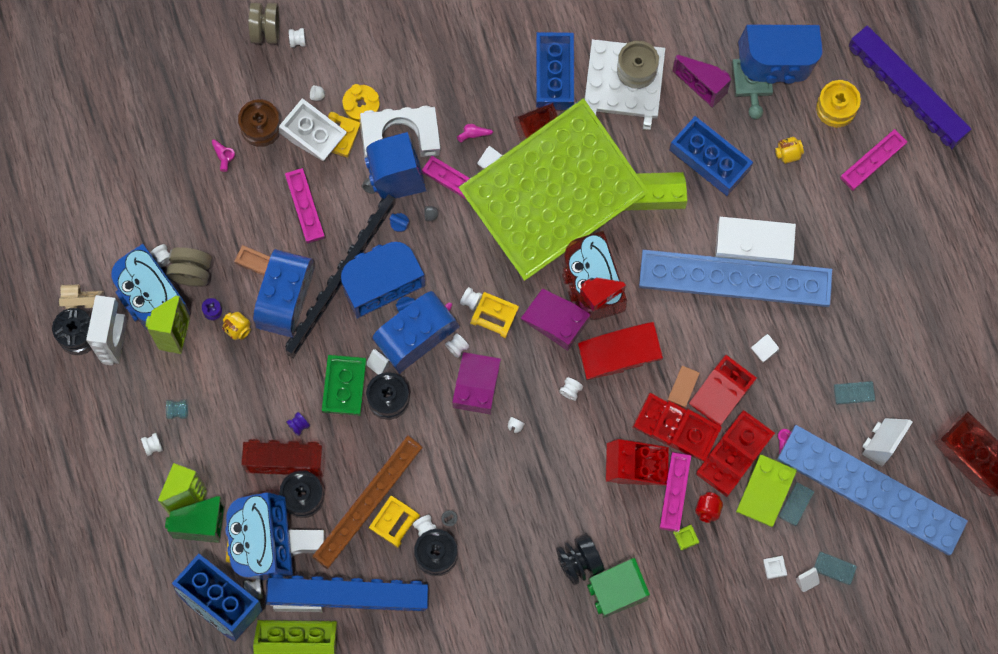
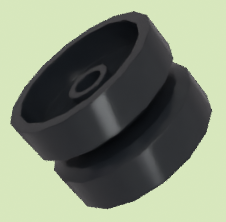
[366,372,410,420]
[279,471,325,518]
[414,529,458,576]

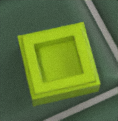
[673,525,699,551]

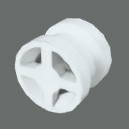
[289,28,306,48]
[150,244,170,268]
[460,287,483,311]
[445,333,469,358]
[559,377,583,401]
[141,433,163,456]
[413,515,437,537]
[244,579,263,599]

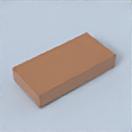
[234,245,270,276]
[667,366,700,409]

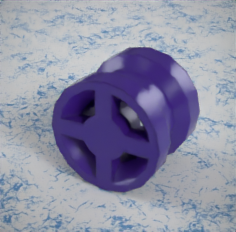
[201,298,222,321]
[286,412,310,437]

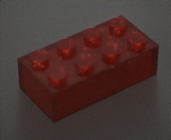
[241,439,325,477]

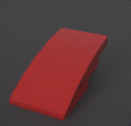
[578,322,663,380]
[632,393,722,462]
[696,410,775,497]

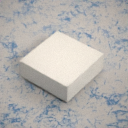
[763,556,787,580]

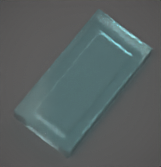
[833,381,875,405]
[779,482,814,526]
[814,552,857,585]

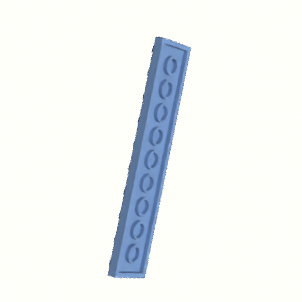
[639,250,832,307]
[777,425,968,556]

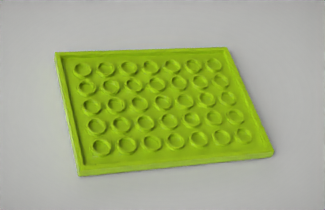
[458,98,649,281]

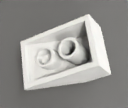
[279,98,347,161]
[862,418,912,467]

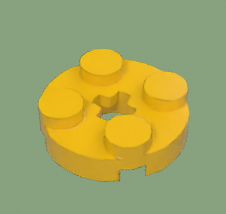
[342,84,380,122]

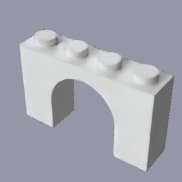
[360,106,440,159]
[86,295,128,365]
[270,530,325,612]

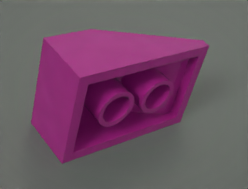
[672,55,731,108]
[521,288,590,351]
[452,352,501,415]

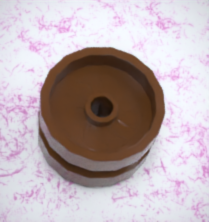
[238,99,281,147]

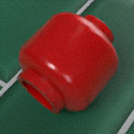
[695,492,723,523]

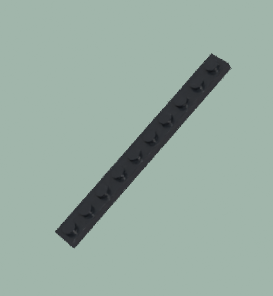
[285,194,395,359]

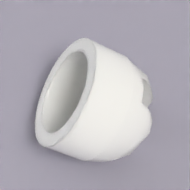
[310,85,325,101]
[508,417,525,433]

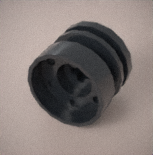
[52,308,92,355]
[556,533,605,586]

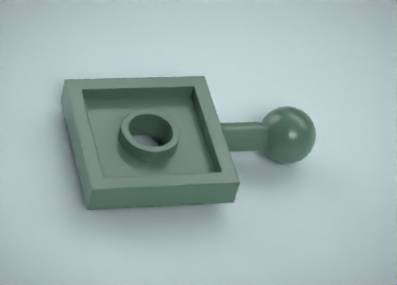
[732,59,773,119]

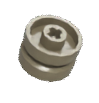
[249,2,279,44]
[617,41,659,89]
[166,247,212,287]

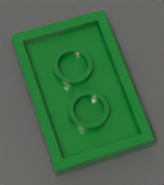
[322,355,367,416]

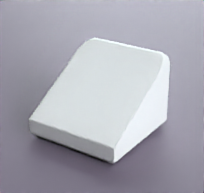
[477,146,502,169]
[751,334,779,363]
[367,349,389,374]
[796,568,819,592]

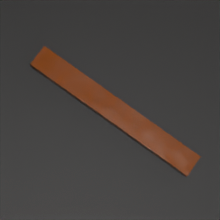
[312,435,423,569]

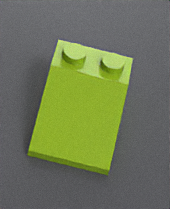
[736,454,797,527]

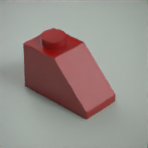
[580,277,626,312]

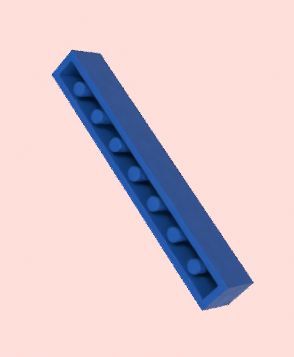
[265,575,428,611]

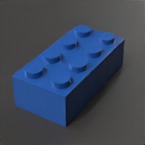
[536,32,574,110]
[669,116,753,196]

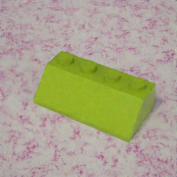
[623,172,687,211]
[146,295,190,354]
[158,463,207,516]
[253,620,337,654]

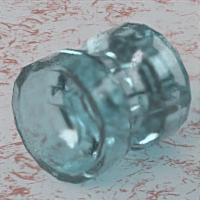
[166,399,188,419]

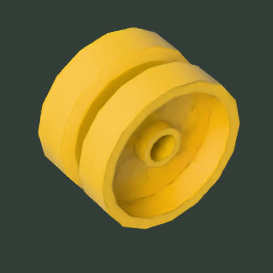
[816,80,861,128]

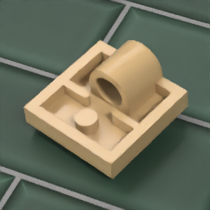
[59,284,104,309]

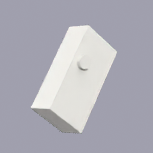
[715,217,796,265]

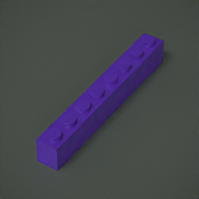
[849,25,971,149]

